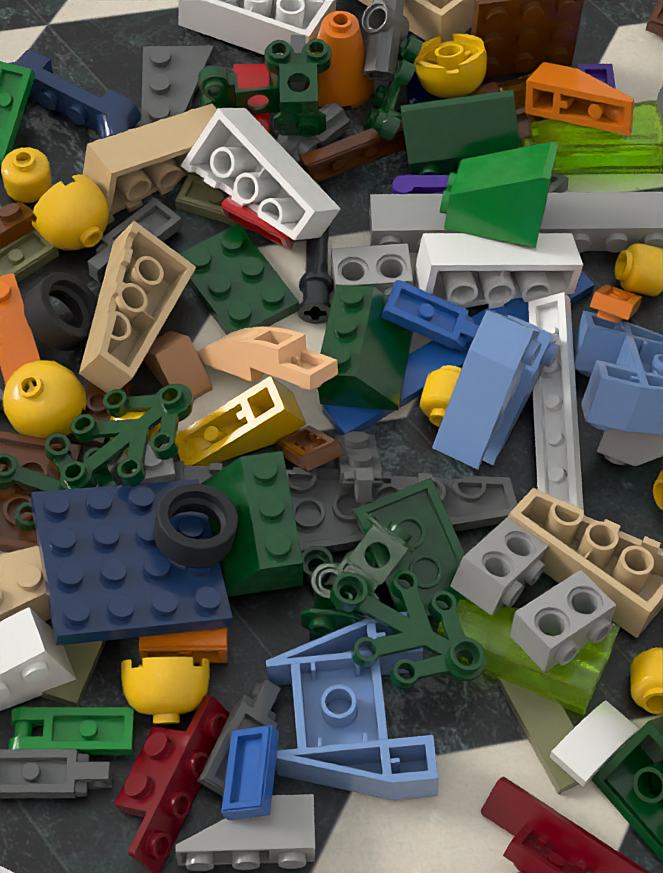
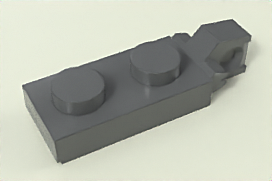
[88,198,183,284]
[334,431,383,502]
[197,679,281,797]
[0,749,113,799]

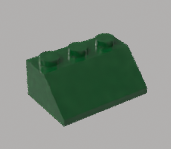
[401,90,521,175]
[318,284,414,411]
[201,451,303,597]
[592,716,663,862]

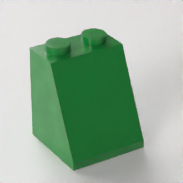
[440,142,559,248]

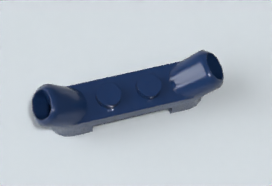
[10,50,141,139]

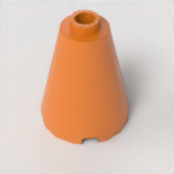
[305,11,374,109]

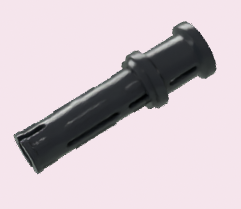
[298,225,334,324]

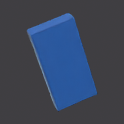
[221,725,279,820]

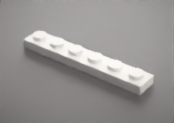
[528,292,584,510]

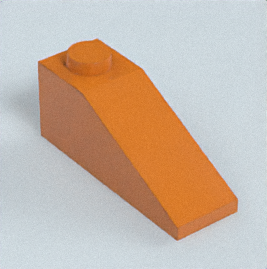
[525,62,634,136]
[0,273,40,385]

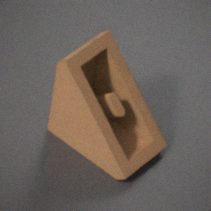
[143,331,213,400]

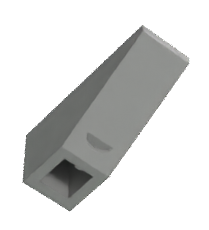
[176,794,315,871]

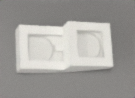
[550,700,639,787]

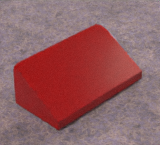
[221,196,296,249]

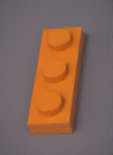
[590,284,643,323]

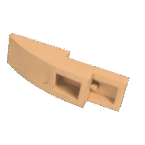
[196,327,338,390]

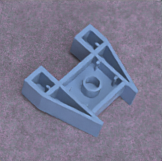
[432,310,560,469]
[573,311,663,435]
[266,612,439,800]

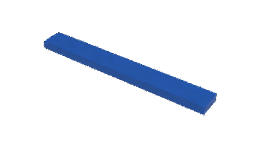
[322,270,595,435]

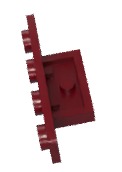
[114,695,230,873]
[481,777,650,873]

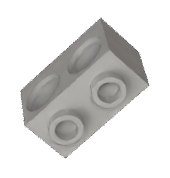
[331,243,413,297]
[450,517,549,616]
[510,570,616,673]

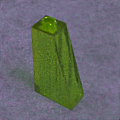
[522,100,663,175]
[437,599,620,716]

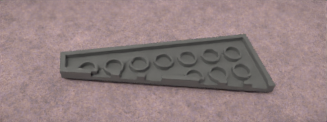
[173,461,517,553]

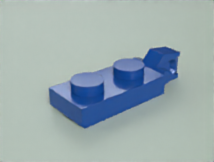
[381,280,479,351]

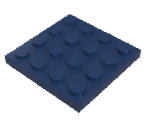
[31,479,233,646]

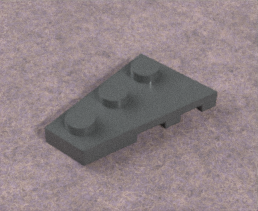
[141,45,214,126]

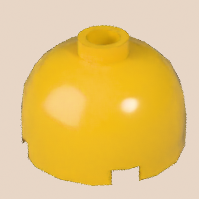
[414,33,487,99]
[32,174,110,251]
[2,360,87,439]
[121,657,210,724]

